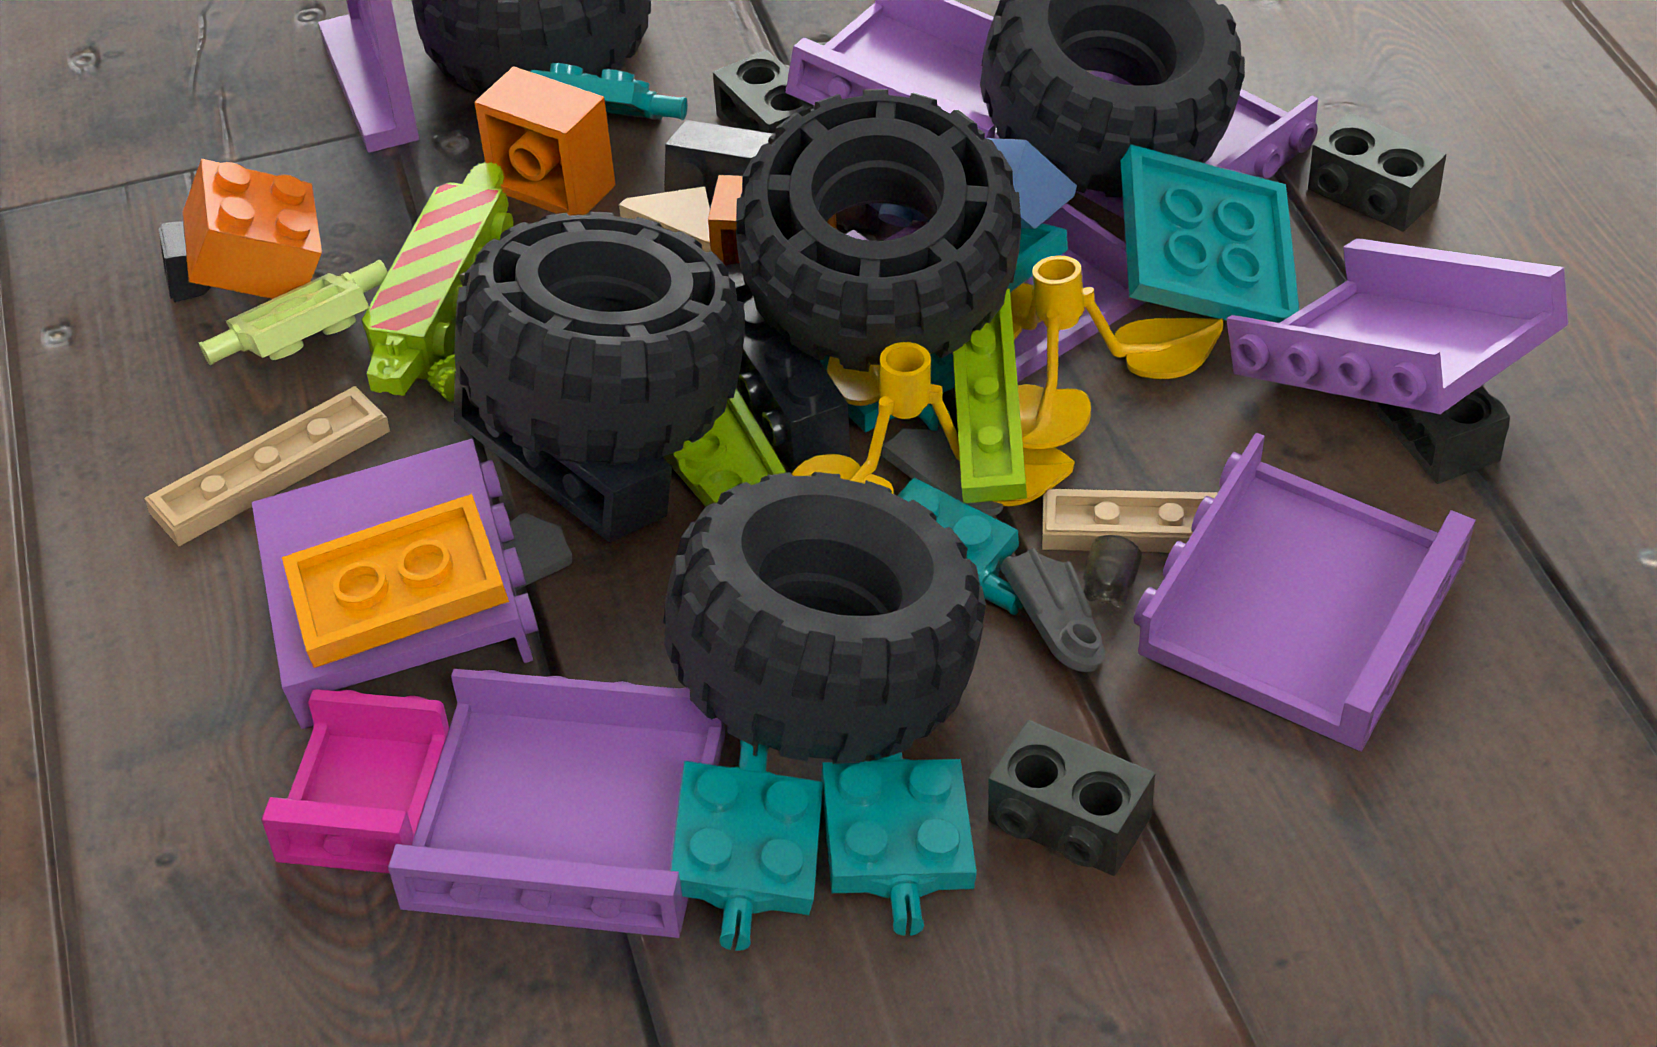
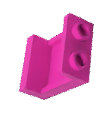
[261,689,449,873]

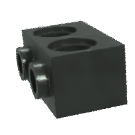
[713,50,815,134]
[1308,112,1447,232]
[1370,385,1510,484]
[988,720,1155,876]

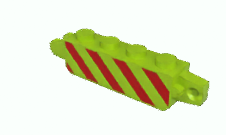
[362,162,513,396]

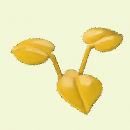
[1010,256,1223,449]
[792,342,1075,506]

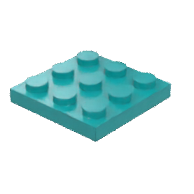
[1121,145,1300,323]

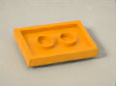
[282,494,509,668]

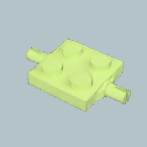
[199,259,388,365]

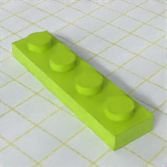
[953,288,1027,504]

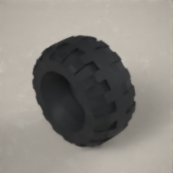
[411,0,651,94]
[980,0,1245,197]
[736,89,1021,372]
[455,212,745,465]
[663,472,986,764]

